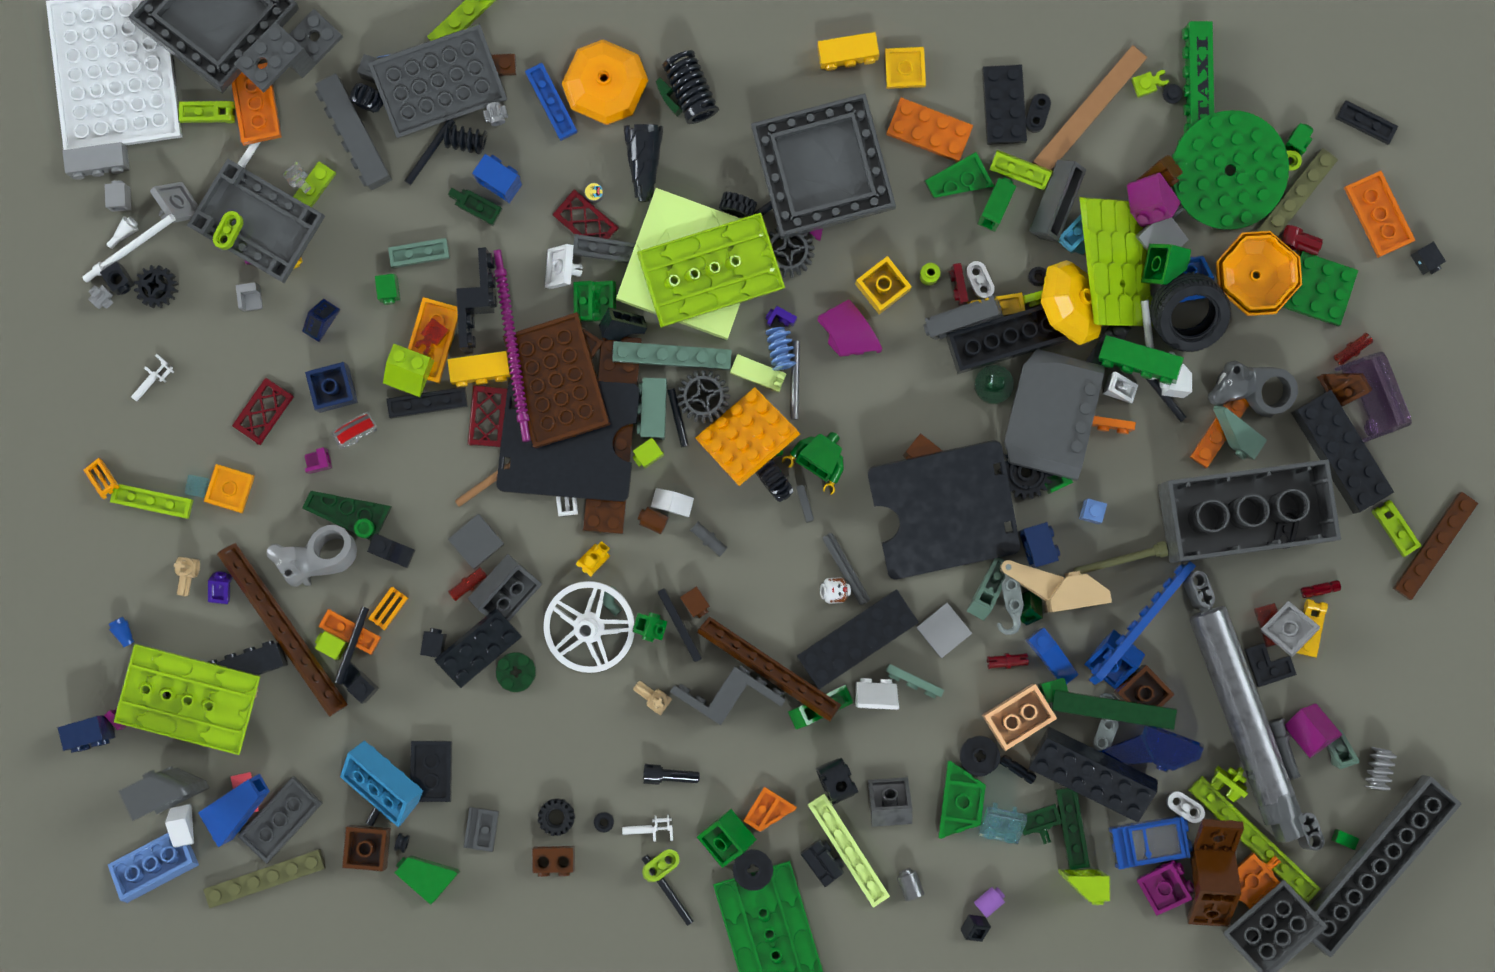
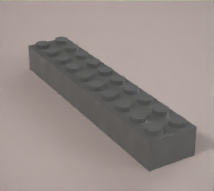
[1310,775,1462,957]

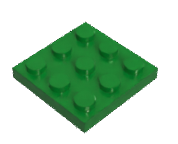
[1282,251,1358,326]

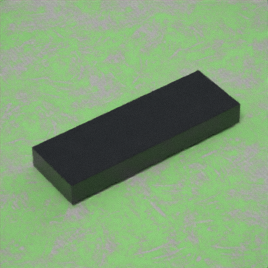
[1335,100,1398,145]

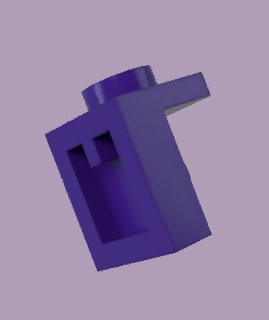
[765,306,797,327]
[208,571,233,604]

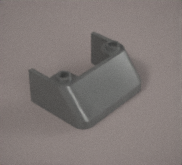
[119,766,209,821]

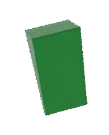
[1331,829,1359,850]

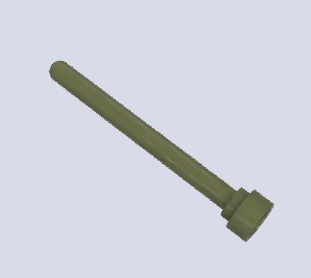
[1073,541,1168,574]

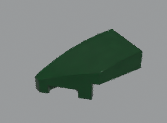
[656,78,682,117]

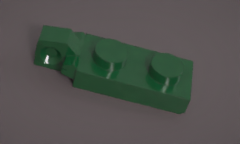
[448,188,502,226]

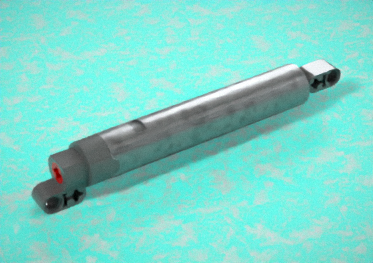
[1183,571,1325,851]

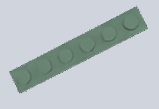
[612,341,732,370]

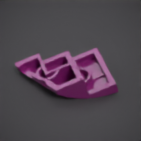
[818,299,882,357]

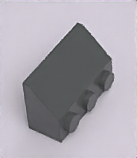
[468,554,542,621]

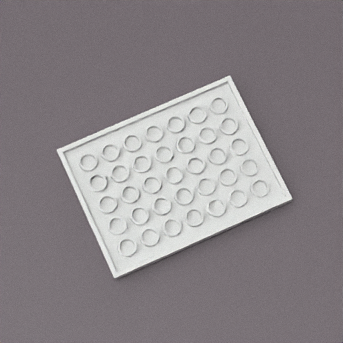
[46,0,182,150]

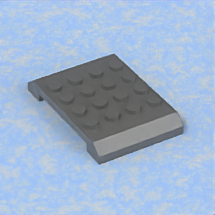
[187,159,325,283]

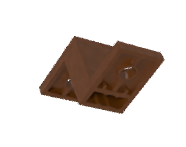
[1187,819,1244,927]

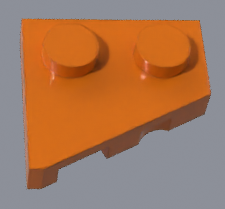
[743,786,797,832]

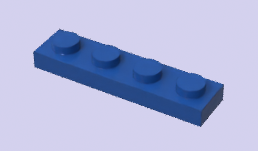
[525,63,578,141]

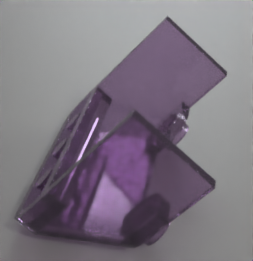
[1334,352,1412,442]

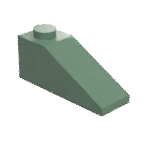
[1213,405,1267,460]
[967,558,1005,621]

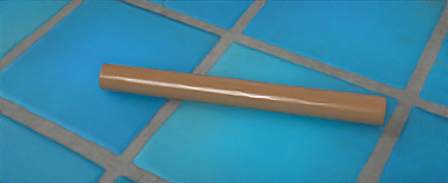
[455,461,511,507]

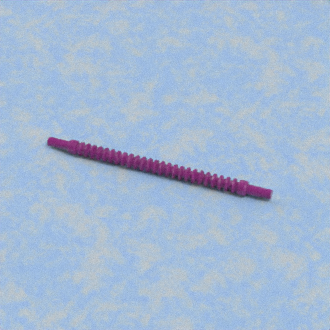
[493,250,530,442]

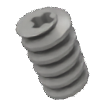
[1365,747,1397,791]

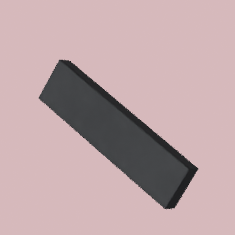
[386,387,468,419]
[658,588,702,662]

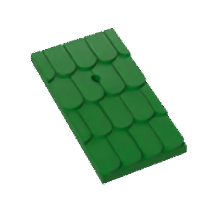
[713,861,823,972]

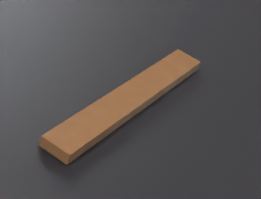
[1032,45,1148,170]

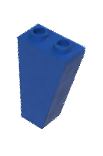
[198,774,270,847]

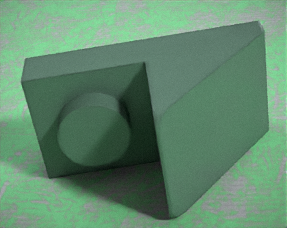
[1327,729,1359,769]

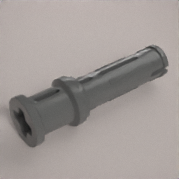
[1268,717,1300,780]

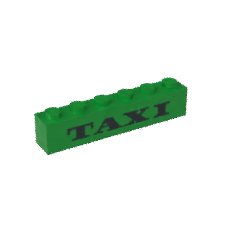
[1182,21,1214,133]

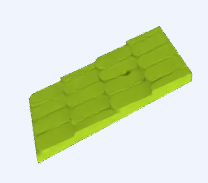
[1079,197,1153,326]
[637,213,785,328]
[113,643,260,755]

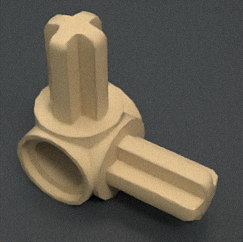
[174,557,200,596]
[633,681,673,715]

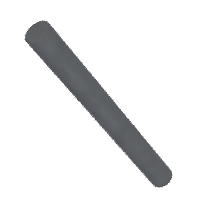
[791,341,800,420]

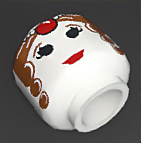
[820,577,851,604]

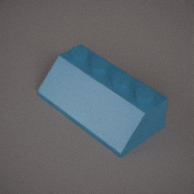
[340,740,423,827]

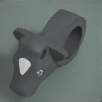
[1208,361,1298,418]

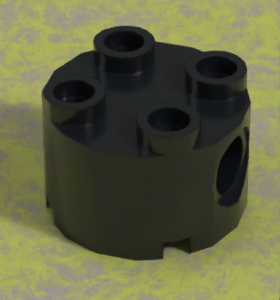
[816,758,858,805]

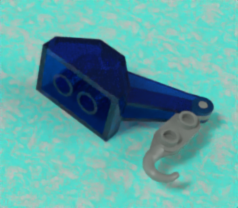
[1093,693,1204,772]

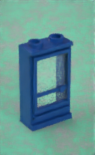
[1108,815,1192,870]

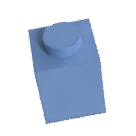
[1079,499,1107,524]

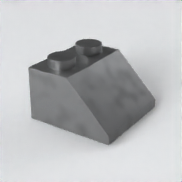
[868,777,912,827]

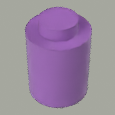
[974,887,1005,918]

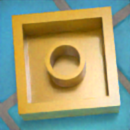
[855,256,912,315]

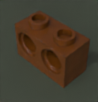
[532,846,575,877]

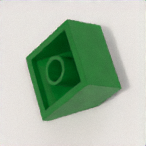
[1141,244,1191,285]
[697,809,757,868]

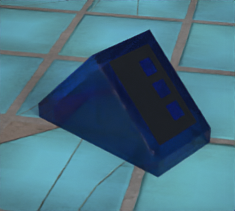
[302,299,341,342]

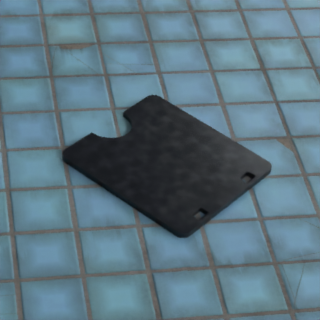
[496,377,640,502]
[867,440,1020,580]

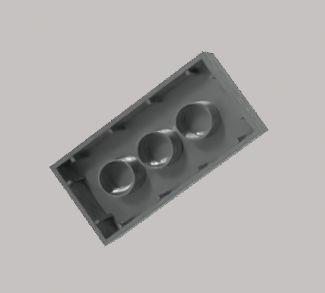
[1158,459,1341,563]

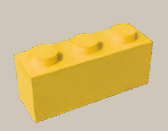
[817,32,879,71]
[447,351,512,387]

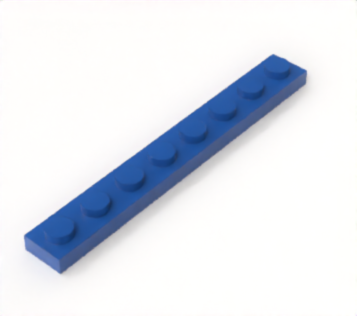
[1089,561,1196,685]

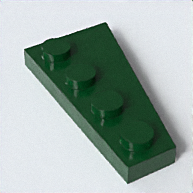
[302,491,392,541]

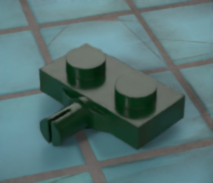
[1017,803,1062,844]

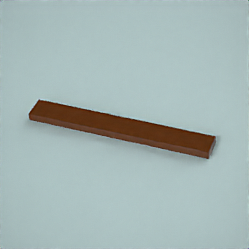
[697,617,841,722]

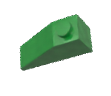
[788,685,854,730]

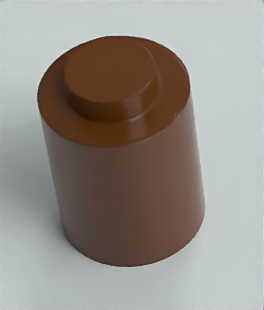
[637,507,669,535]

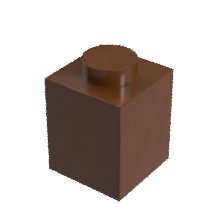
[680,586,710,618]

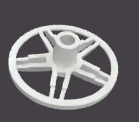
[544,581,635,673]

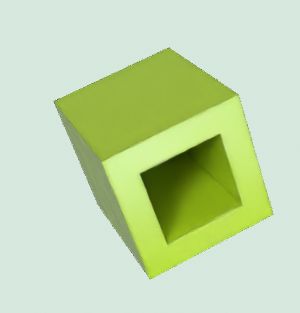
[632,438,664,468]
[315,631,348,660]

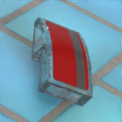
[332,412,377,449]

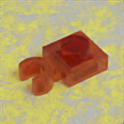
[415,318,449,355]

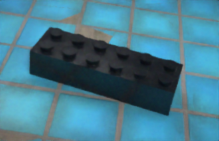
[946,305,1070,374]
[1291,390,1394,514]
[797,589,919,689]
[1029,727,1158,822]

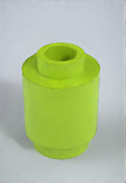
[919,263,941,286]

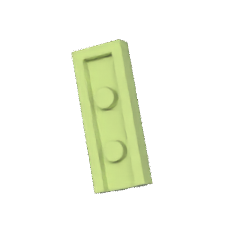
[730,354,787,392]

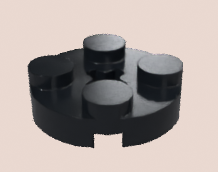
[959,736,1000,776]
[733,849,773,891]

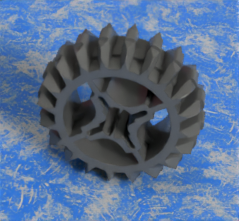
[769,227,815,278]
[677,370,730,423]

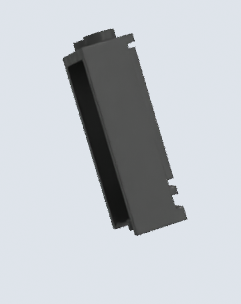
[923,295,1004,340]

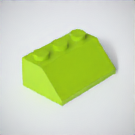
[1058,869,1110,905]

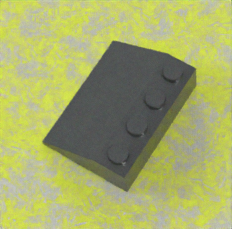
[1223,880,1328,972]

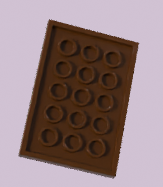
[503,312,610,449]

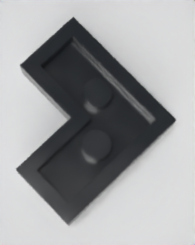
[1244,643,1297,687]

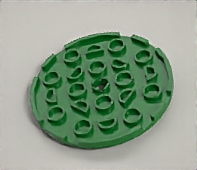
[1172,110,1289,230]

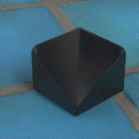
[961,915,991,942]

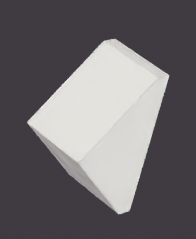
[1103,372,1138,403]
[651,488,694,517]
[165,804,194,848]

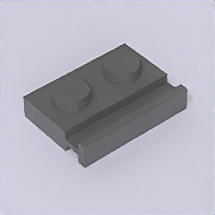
[463,807,499,852]

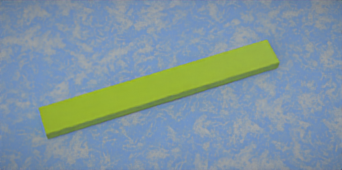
[1188,776,1321,903]

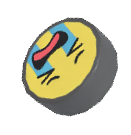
[584,182,604,203]

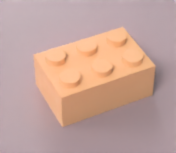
[982,684,1057,750]

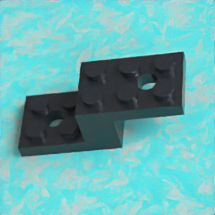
[456,247,497,354]

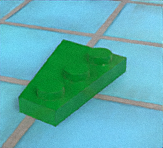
[924,152,995,198]

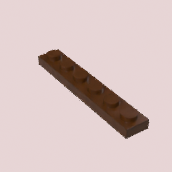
[1393,492,1478,600]

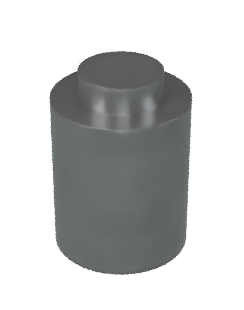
[897,868,925,901]

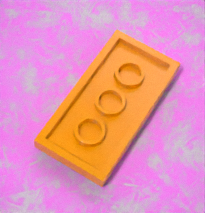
[408,297,458,384]

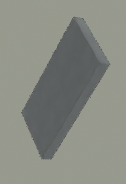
[237,776,323,864]

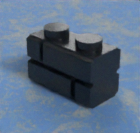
[800,838,844,887]

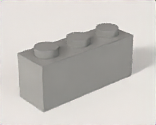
[62,142,130,179]

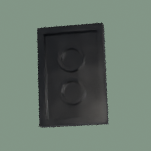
[410,741,452,802]

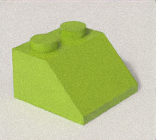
[383,344,434,397]

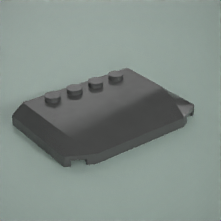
[1004,349,1105,481]

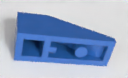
[1025,628,1079,685]

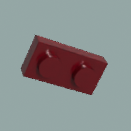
[949,263,968,306]

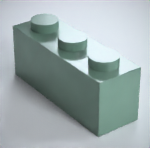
[637,378,667,440]

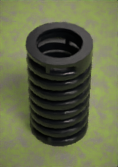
[662,50,719,124]

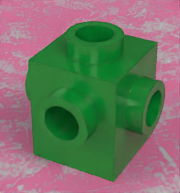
[632,612,668,642]

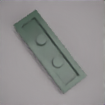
[388,238,450,268]
[885,664,944,699]

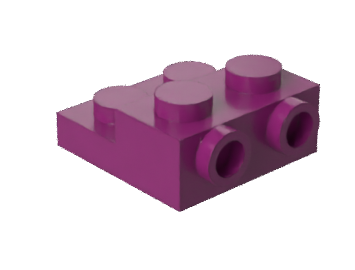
[1137,860,1195,916]

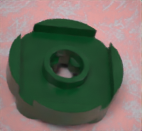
[496,652,536,692]

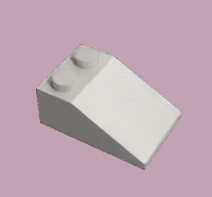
[855,678,899,710]

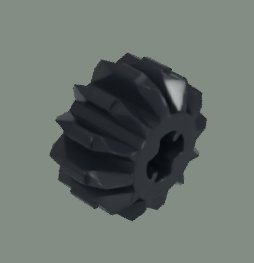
[349,83,383,113]

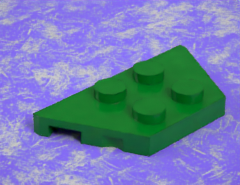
[938,761,986,839]

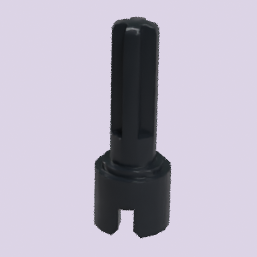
[643,764,700,785]

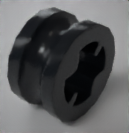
[394,833,410,853]

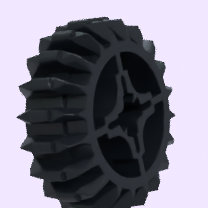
[755,459,793,502]

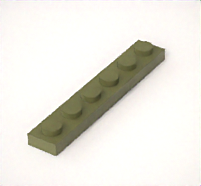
[1256,148,1338,237]
[203,849,326,909]

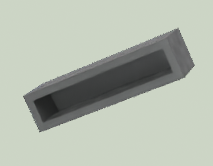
[1030,160,1086,241]

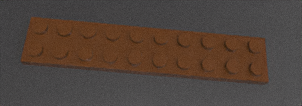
[583,337,642,534]

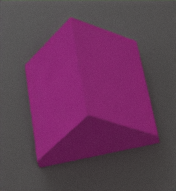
[1285,703,1342,758]

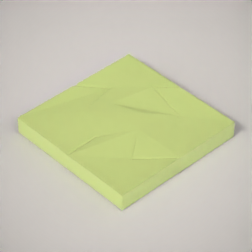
[616,188,767,340]

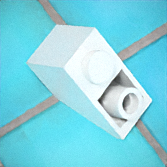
[1160,352,1192,398]

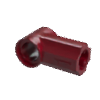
[1281,225,1323,256]

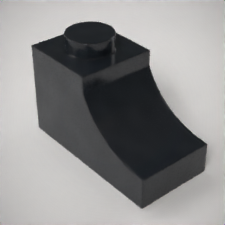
[599,307,647,342]
[367,534,415,568]
[335,661,379,704]

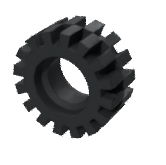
[719,192,757,218]
[538,798,575,836]

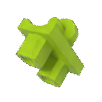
[1211,765,1248,802]

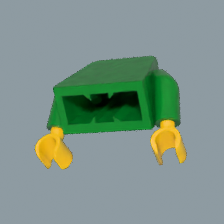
[782,432,844,495]

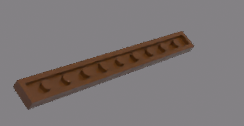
[217,543,348,717]

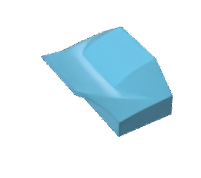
[1058,214,1085,255]

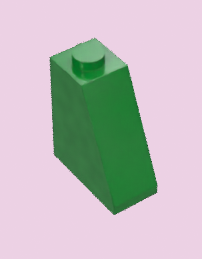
[977,178,1017,232]
[395,855,460,905]

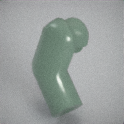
[603,586,622,617]

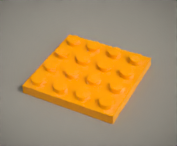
[695,387,800,486]

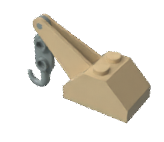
[997,560,1112,635]

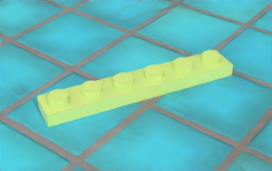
[807,794,890,907]

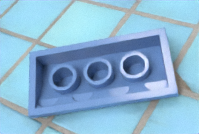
[108,833,199,903]

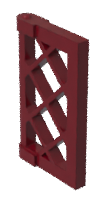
[552,189,619,239]
[232,378,294,445]
[468,385,507,447]

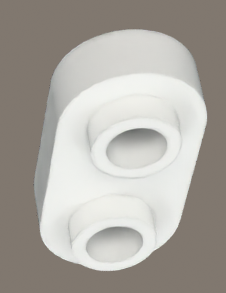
[966,261,995,299]
[1166,791,1205,823]

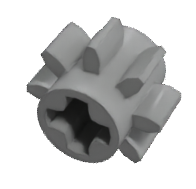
[483,102,508,126]
[88,285,113,309]

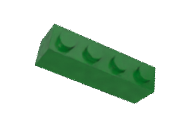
[1099,335,1184,385]

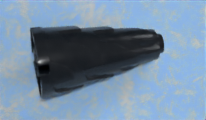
[624,124,663,202]

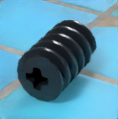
[444,123,487,155]

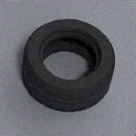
[1150,272,1231,352]

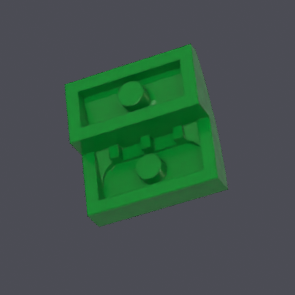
[573,281,616,322]

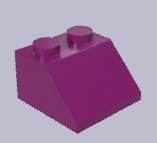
[1127,172,1181,227]

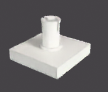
[545,244,583,289]

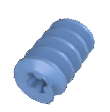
[766,327,796,371]

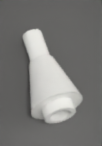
[107,217,139,249]

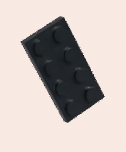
[982,65,1027,145]
[434,608,522,688]

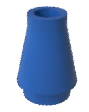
[108,617,134,648]

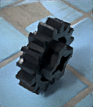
[134,265,179,308]

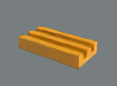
[83,458,120,499]
[368,586,409,630]

